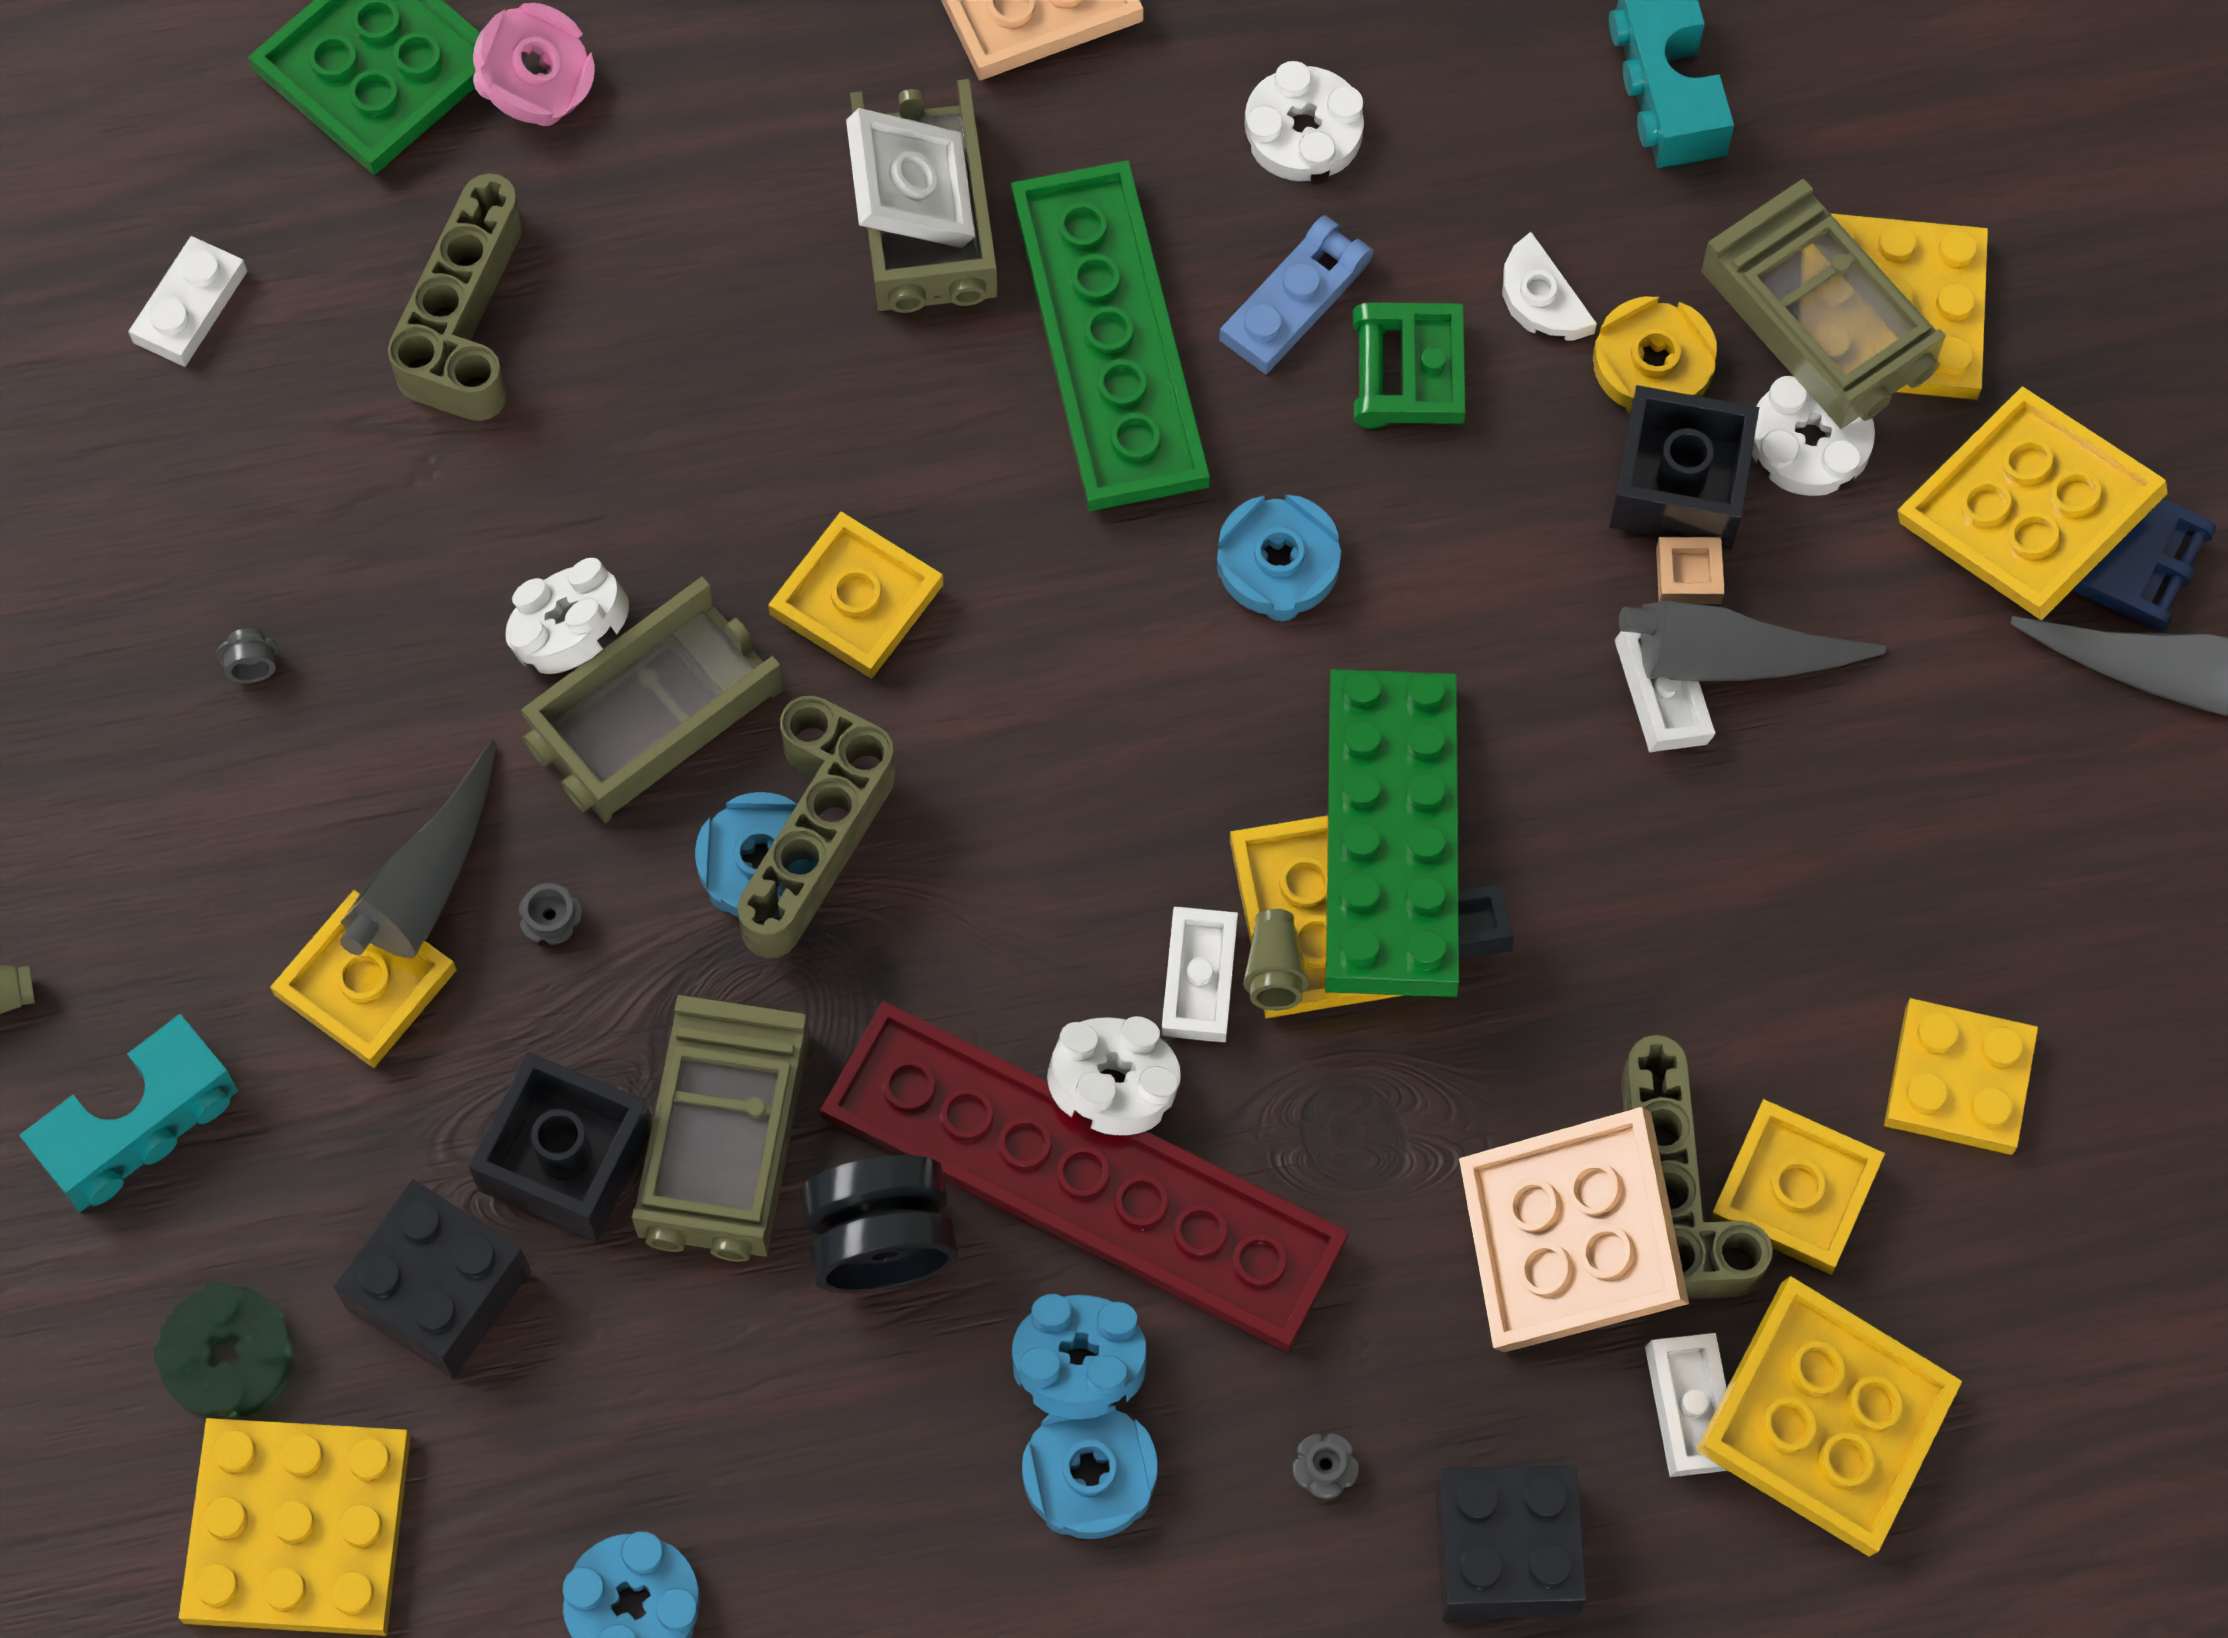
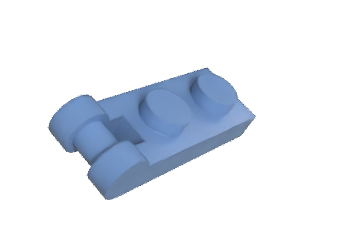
[1219,215,1374,375]

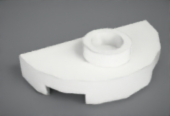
[1502,232,1597,341]

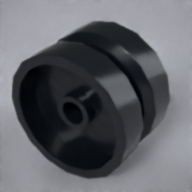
[799,1155,959,1293]

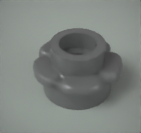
[216,628,279,684]
[518,883,582,945]
[1292,1433,1359,1499]

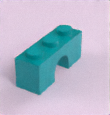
[1609,0,1734,169]
[19,1014,238,1213]

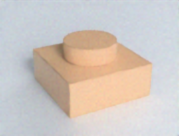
[1656,537,1724,604]

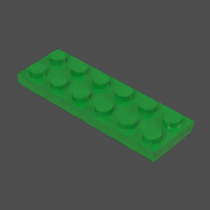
[1011,160,1210,512]
[1325,669,1459,997]

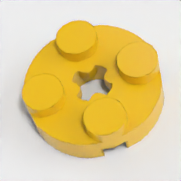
[1593,296,1717,414]

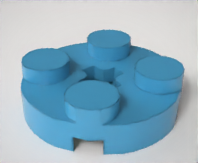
[1216,494,1341,621]
[695,792,817,921]
[1012,1294,1146,1419]
[1022,1404,1157,1539]
[563,1532,701,1638]

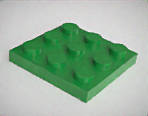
[248,0,480,176]

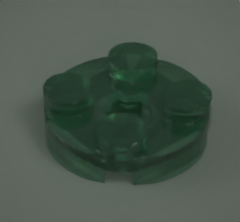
[153,1282,292,1419]

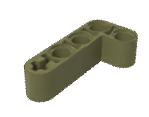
[388,173,523,421]
[737,696,896,959]
[1621,1035,1773,1299]

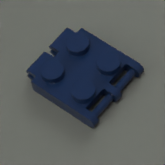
[2072,498,2217,631]

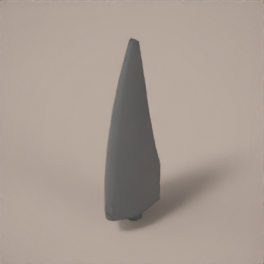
[1619,601,1887,681]
[2010,616,2228,716]
[340,740,497,958]

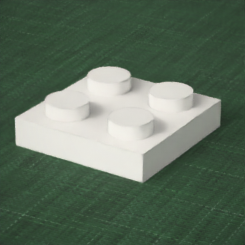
[846,108,975,248]

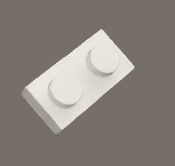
[128,236,247,367]
[1615,631,1715,752]
[1161,907,1238,1042]
[1645,1333,1728,1477]

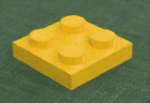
[768,511,944,679]
[270,890,457,1068]
[1884,998,2038,1155]
[1709,1099,1885,1275]

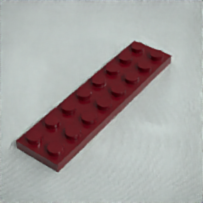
[820,1001,1349,1353]

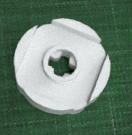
[1244,61,1364,181]
[1752,376,1875,496]
[506,558,629,674]
[1047,1016,1181,1135]

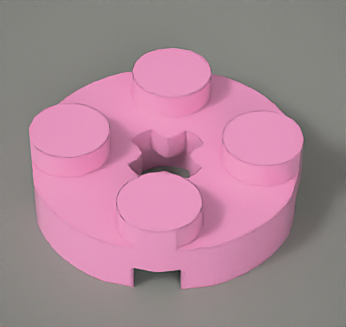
[473,3,595,126]

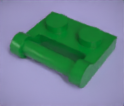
[1352,303,1465,428]

